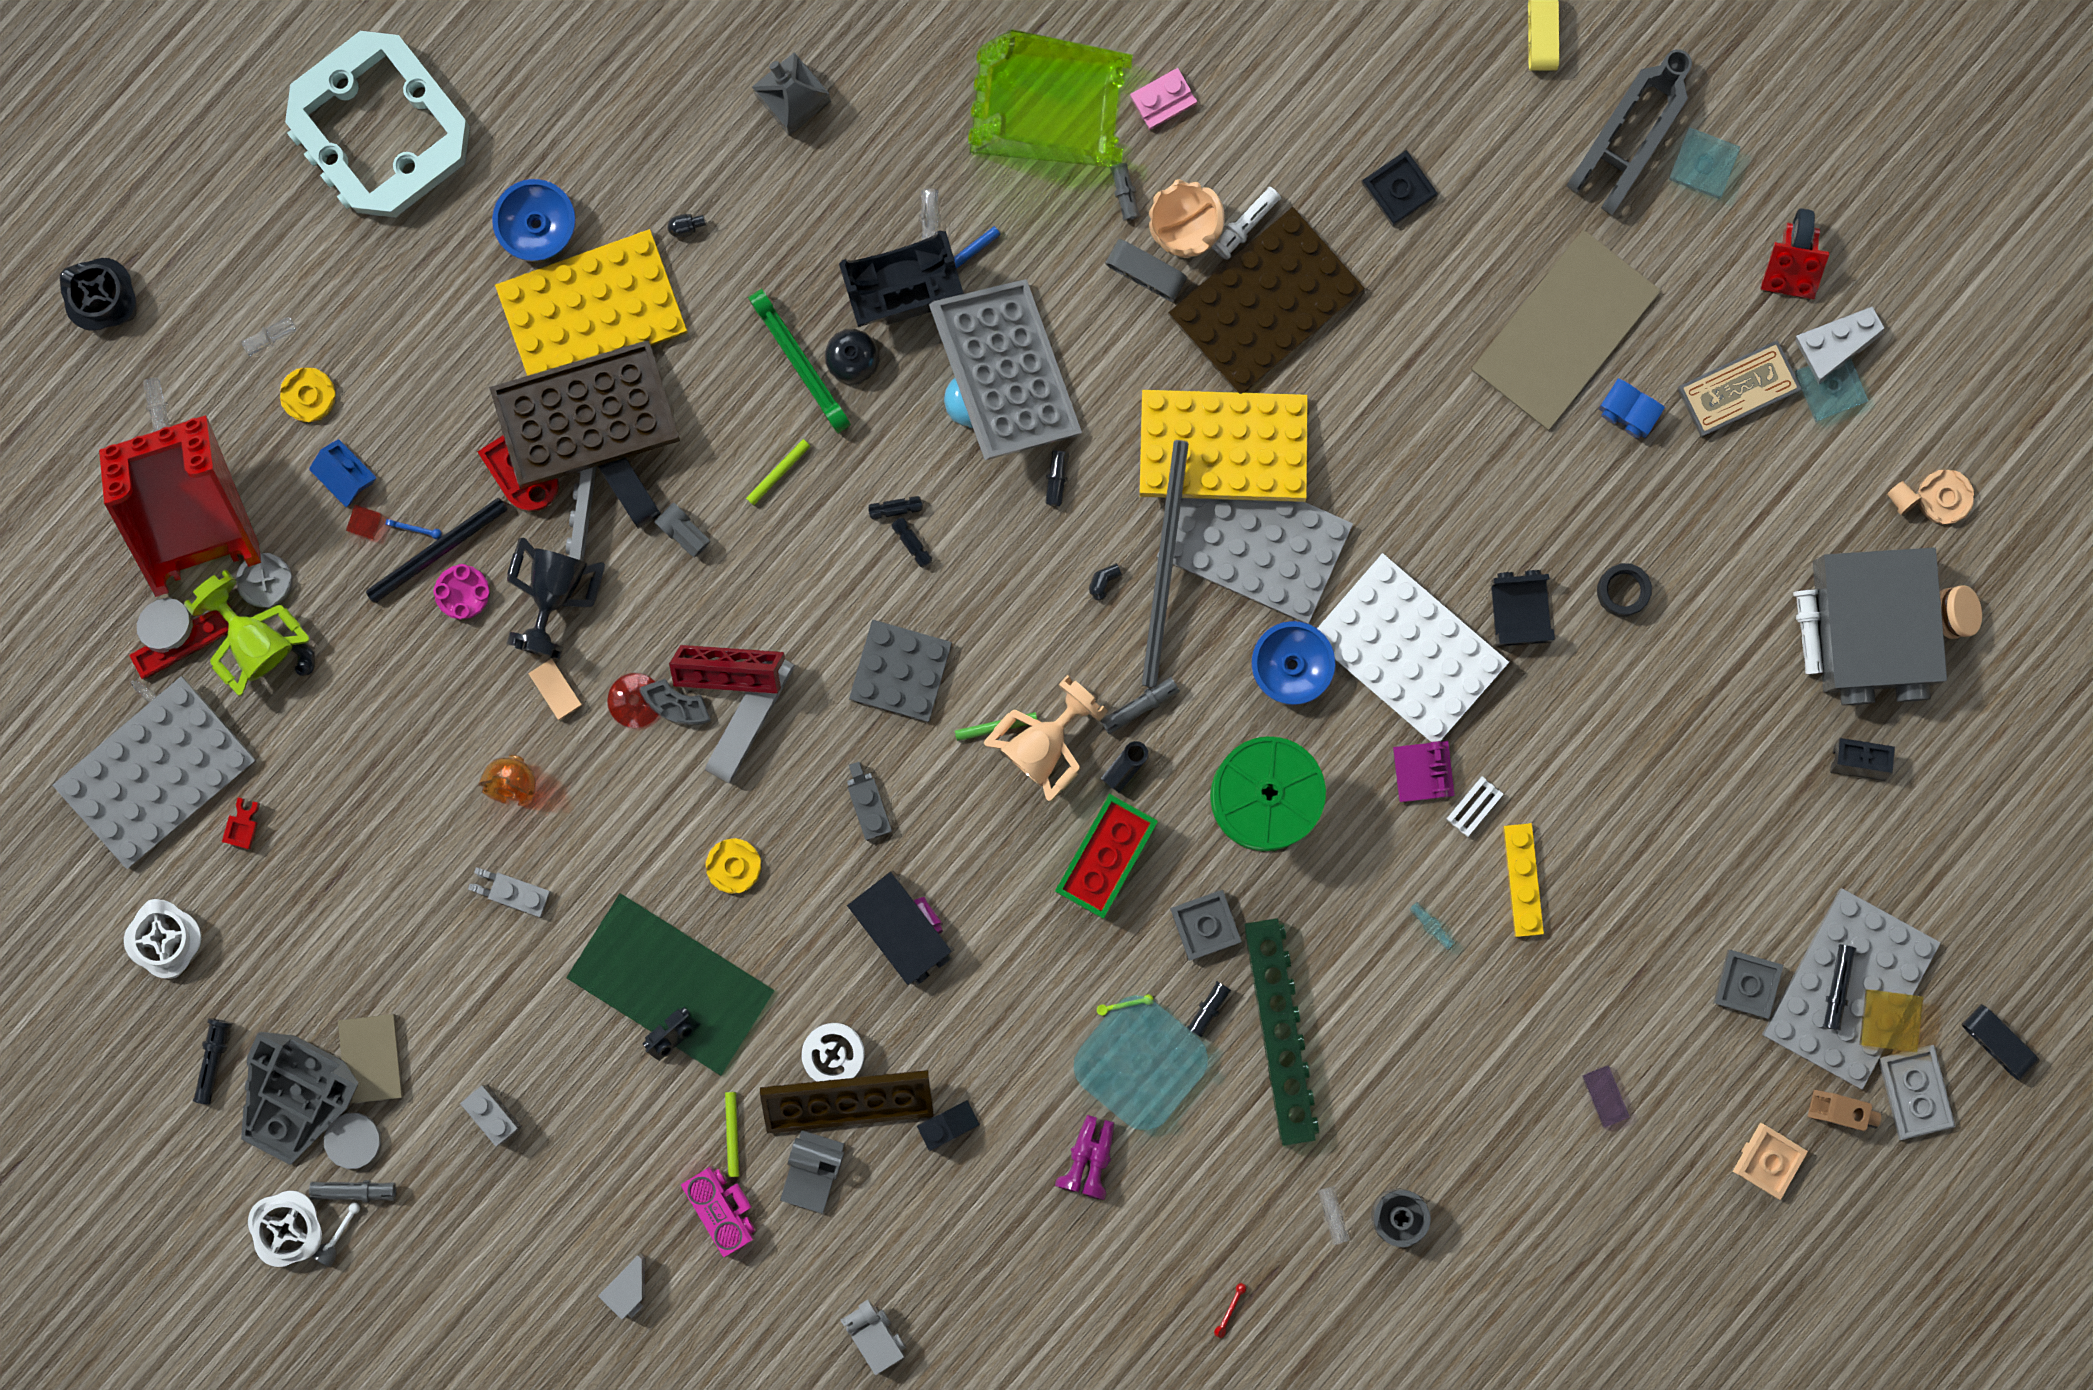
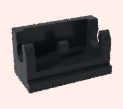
[1830,738,1895,781]

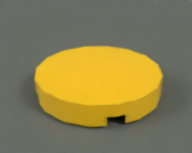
[280,368,336,423]
[706,838,762,894]

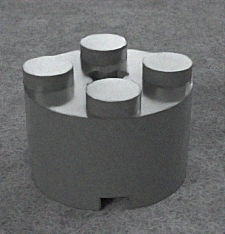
[1371,1188,1431,1247]

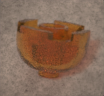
[478,755,536,806]

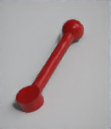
[1214,1283,1247,1338]

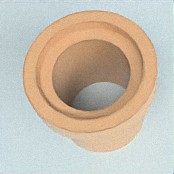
[1887,481,1922,516]

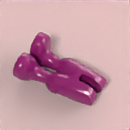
[1055,1115,1115,1201]

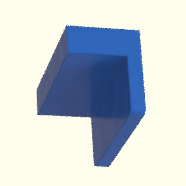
[309,439,376,507]

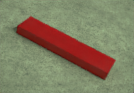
[129,602,232,680]

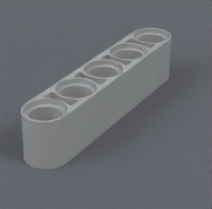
[705,659,795,783]

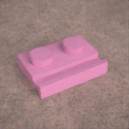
[1130,68,1197,131]

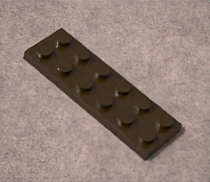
[760,1070,934,1134]

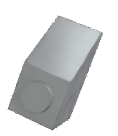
[598,1253,645,1319]

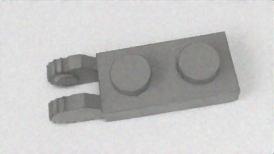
[468,867,551,917]

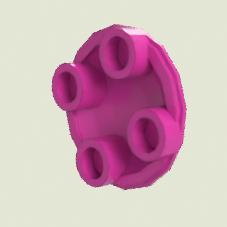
[433,564,490,620]

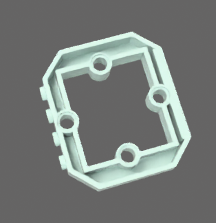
[285,31,470,218]

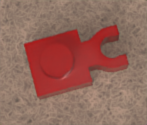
[221,797,260,850]

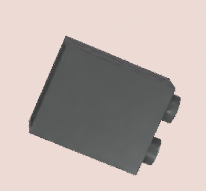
[1813,547,1947,706]

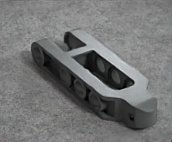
[1566,49,1692,215]

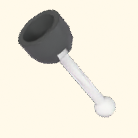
[312,1203,360,1267]

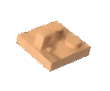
[1732,1123,1808,1200]

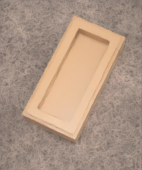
[528,658,583,720]

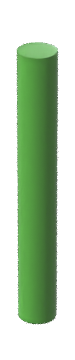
[955,712,1037,741]

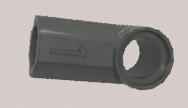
[654,502,711,558]

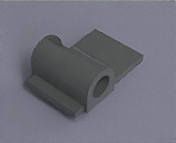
[780,1130,845,1214]

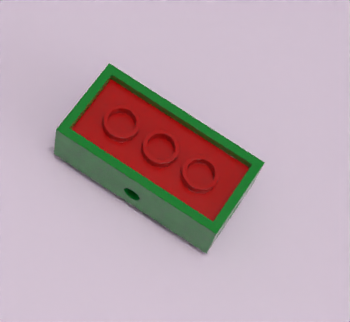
[1055,794,1158,919]

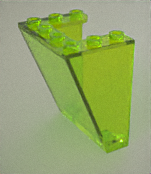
[968,29,1133,167]

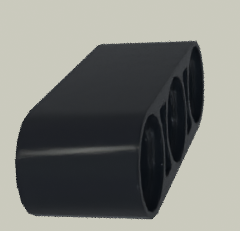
[598,458,661,529]
[1961,1004,2040,1081]

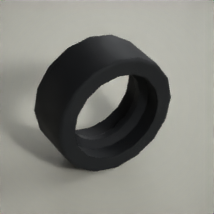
[1597,563,1652,617]

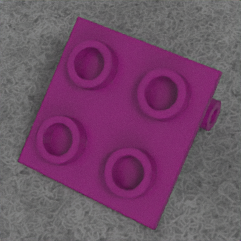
[1393,741,1455,802]

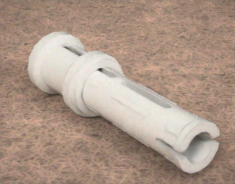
[1212,187,1281,260]
[1793,589,1824,674]

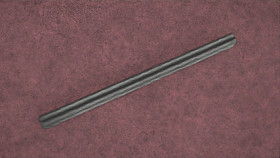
[1142,440,1189,687]

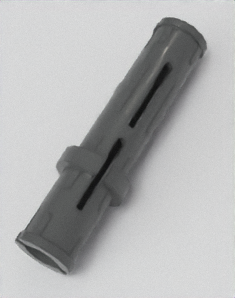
[1101,677,1180,735]
[309,1180,397,1202]

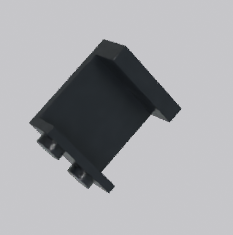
[1490,570,1555,647]

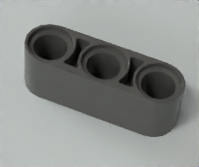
[1105,239,1187,302]

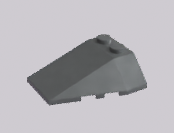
[241,1032,359,1165]

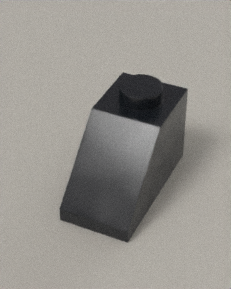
[917,1100,980,1151]

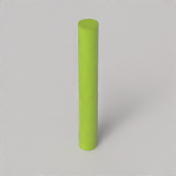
[746,439,811,506]
[725,1092,739,1177]

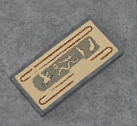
[1677,340,1802,437]

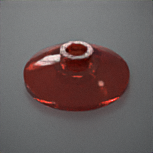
[607,673,658,728]

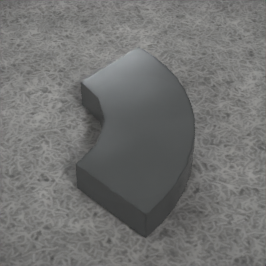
[639,679,711,725]

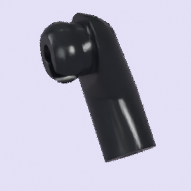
[1089,563,1122,601]
[291,635,315,676]

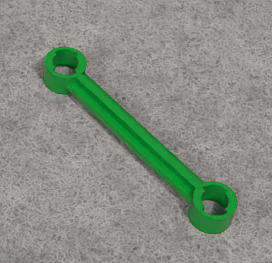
[748,288,851,434]

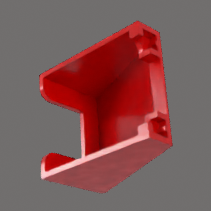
[99,415,261,597]

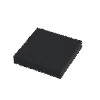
[1361,150,1438,227]

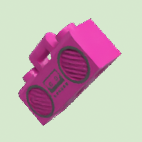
[681,1166,756,1258]

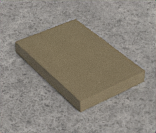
[338,1014,403,1104]

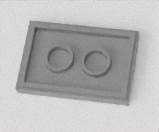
[1878,1045,1955,1140]

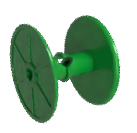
[1210,736,1326,852]

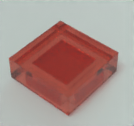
[346,505,382,540]

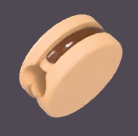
[1940,585,1982,639]

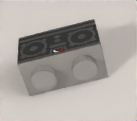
[460,1084,522,1147]

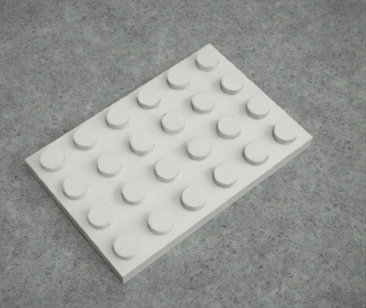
[1317,553,1509,742]

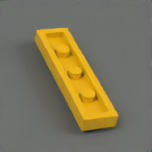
[1503,823,1544,937]

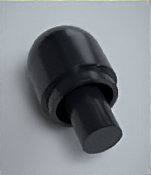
[667,214,706,238]

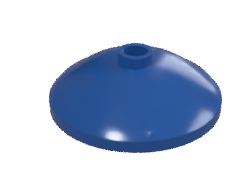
[492,179,576,262]
[1251,621,1335,705]

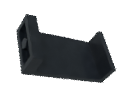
[847,871,954,986]

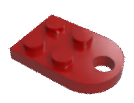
[477,435,559,511]

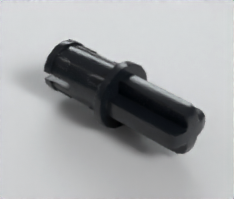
[1045,450,1069,507]

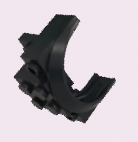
[839,230,964,327]

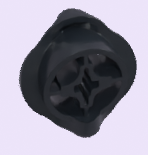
[59,258,137,331]

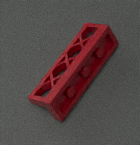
[669,645,785,694]

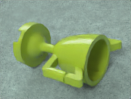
[184,570,310,696]

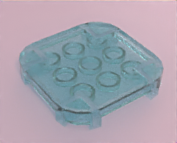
[1073,995,1208,1130]

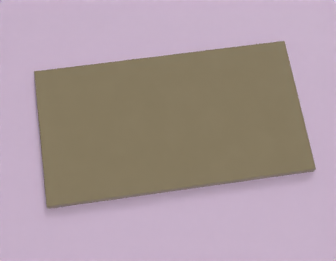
[1471,229,1661,431]

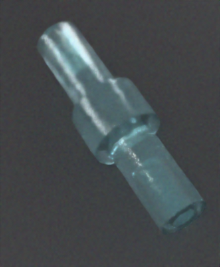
[1409,902,1455,950]

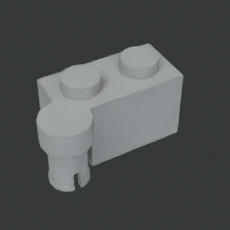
[840,1299,906,1375]

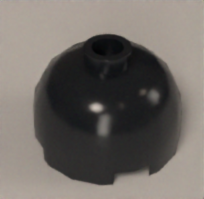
[825,329,880,385]

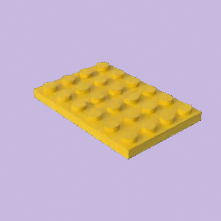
[495,229,688,376]
[1139,390,1307,502]

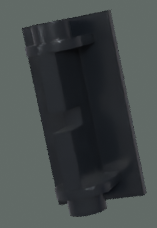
[642,1006,701,1061]

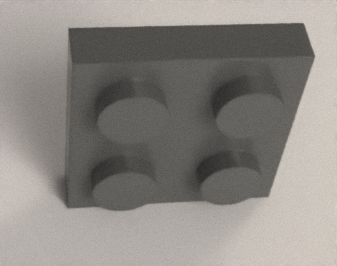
[1170,889,1242,961]
[1713,950,1784,1019]

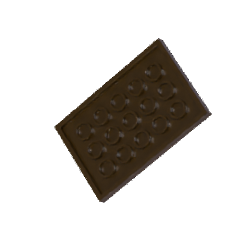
[1168,207,1365,394]
[489,340,680,489]

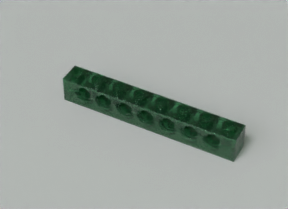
[1243,918,1319,1146]

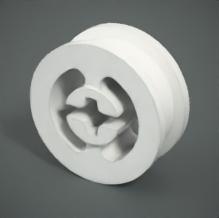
[802,1023,865,1081]

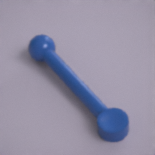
[385,519,442,540]

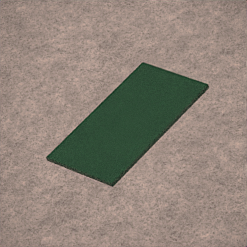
[566,893,775,1076]

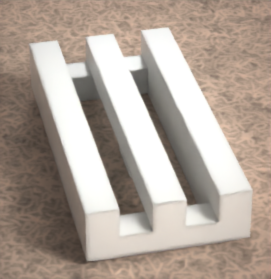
[1446,777,1503,837]

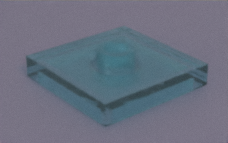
[1668,127,1740,199]
[1795,358,1868,422]

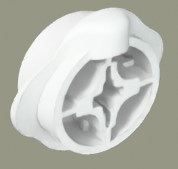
[124,899,201,979]
[248,1191,322,1267]

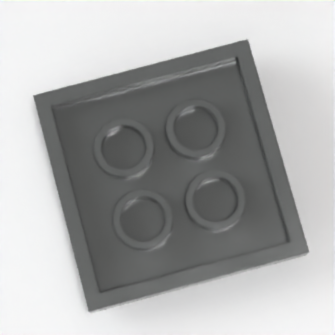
[849,619,952,722]

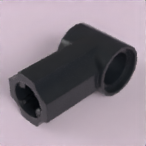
[1100,741,1148,793]

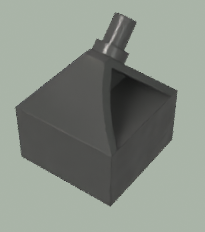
[752,52,831,136]

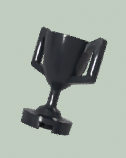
[506,537,605,660]

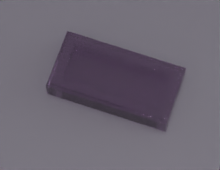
[1581,1065,1630,1128]

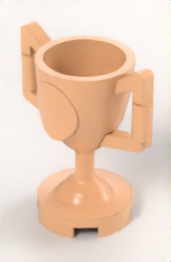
[984,675,1108,802]

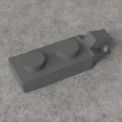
[847,762,892,841]

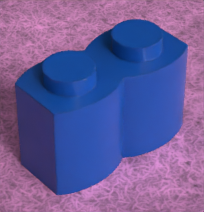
[1599,378,1665,438]

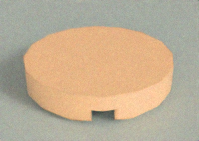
[1918,469,1974,525]

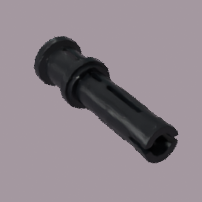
[193,1018,233,1105]

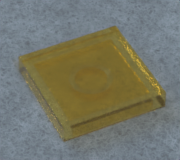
[1859,989,1923,1052]

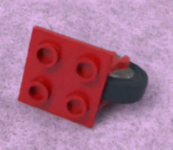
[1760,208,1829,299]

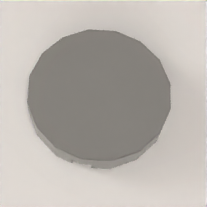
[236,553,293,608]
[137,598,193,653]
[324,1113,381,1169]

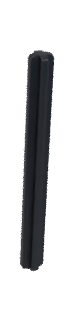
[366,498,507,603]

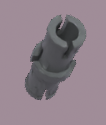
[1110,163,1140,221]

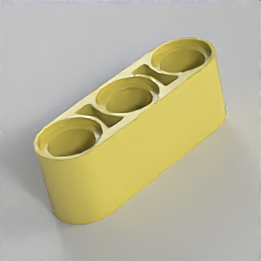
[1528,0,1559,71]

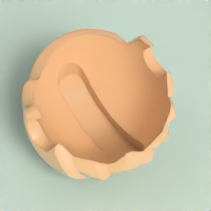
[1149,179,1225,258]

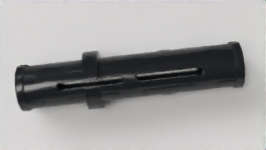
[1822,944,1857,1031]

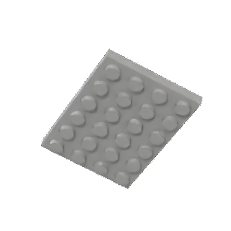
[929,279,1082,461]
[1156,498,1353,624]
[52,676,256,869]
[1762,889,1941,1090]

